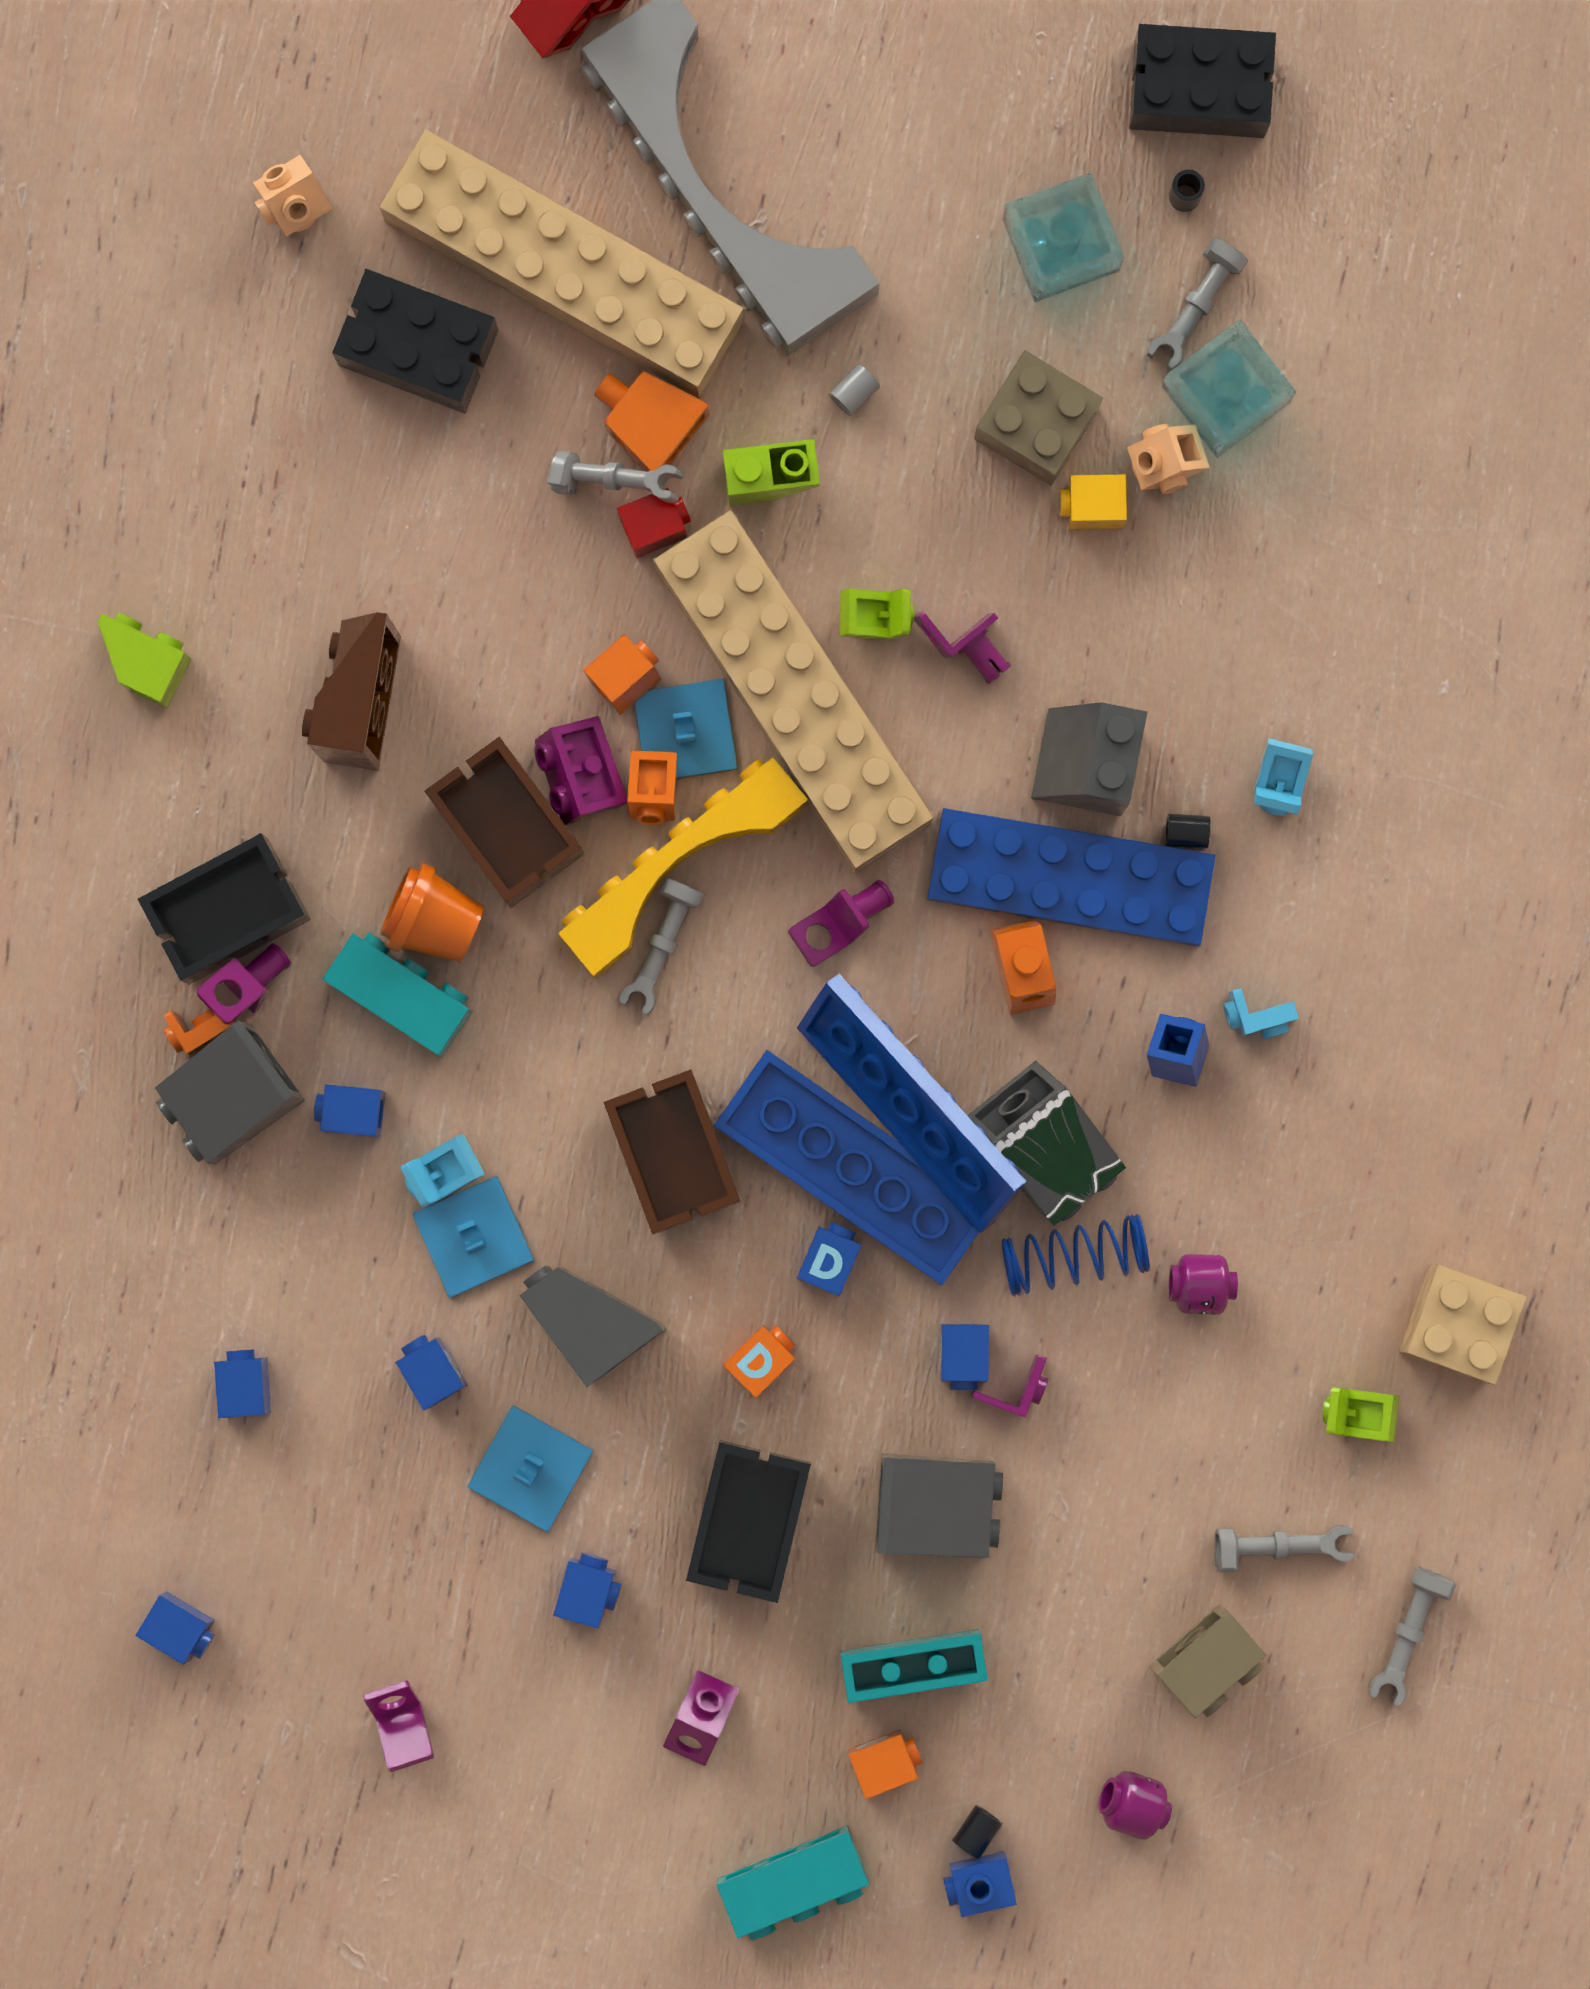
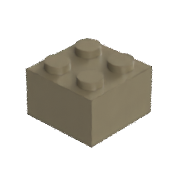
[974,350,1103,486]
[1150,1604,1267,1719]

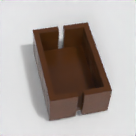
[424,736,585,908]
[603,1069,741,1234]

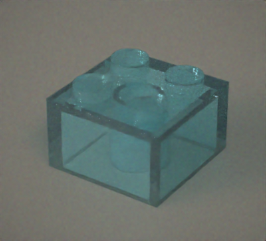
[1002,173,1124,302]
[1162,319,1296,458]

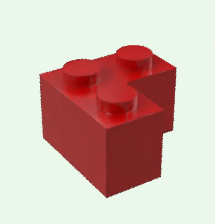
[510,0,630,59]

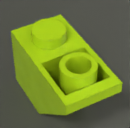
[723,439,820,506]
[97,612,192,708]

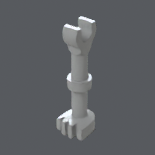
[1147,238,1248,371]
[547,451,684,503]
[620,877,705,1015]
[1214,1525,1354,1572]
[1369,1566,1456,1707]

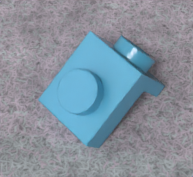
[1254,738,1313,816]
[1223,988,1299,1040]
[401,1134,485,1207]

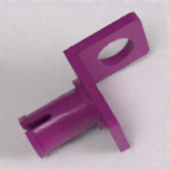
[914,611,1011,684]
[788,880,894,967]
[196,943,291,1024]

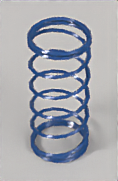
[1002,1214,1150,1297]

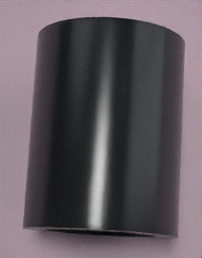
[1169,169,1205,212]
[1165,814,1210,848]
[952,1805,1003,1859]

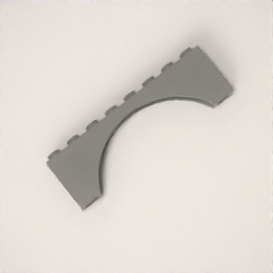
[580,0,879,356]

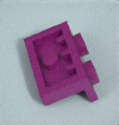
[535,716,627,825]

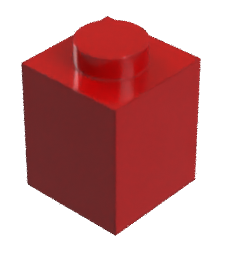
[617,487,691,558]

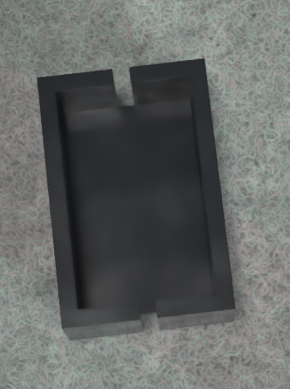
[1129,24,1276,138]
[332,269,499,414]
[137,833,311,985]
[686,1440,811,1603]

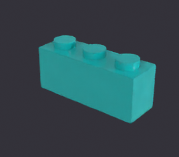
[322,932,473,1058]
[840,1629,988,1703]
[716,1825,869,1940]

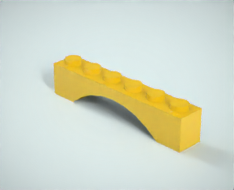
[558,757,808,979]

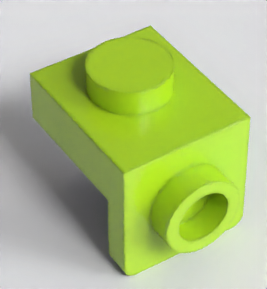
[840,588,914,641]
[1322,1387,1399,1442]

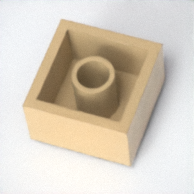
[1399,1264,1527,1385]

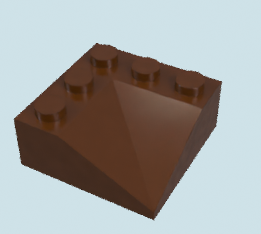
[302,612,401,771]

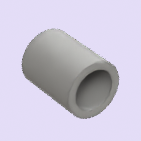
[829,364,880,416]

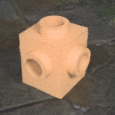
[253,155,333,237]
[1127,424,1210,494]

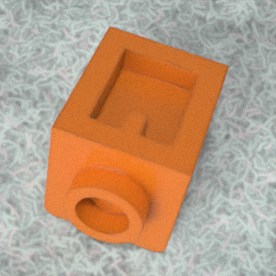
[627,750,678,825]
[163,1010,237,1057]

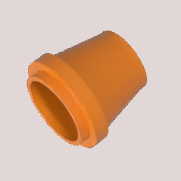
[380,862,484,963]

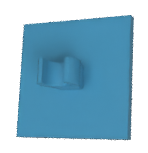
[635,679,737,779]
[412,1176,534,1298]
[467,1405,594,1532]

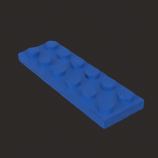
[927,808,1216,947]
[797,974,1027,1233]
[713,1050,979,1285]

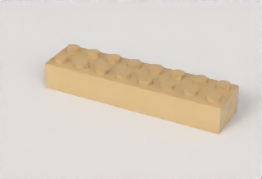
[379,129,745,399]
[653,510,933,873]

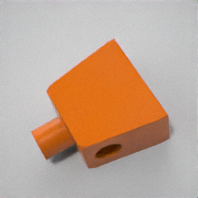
[594,372,709,472]
[990,919,1056,1015]

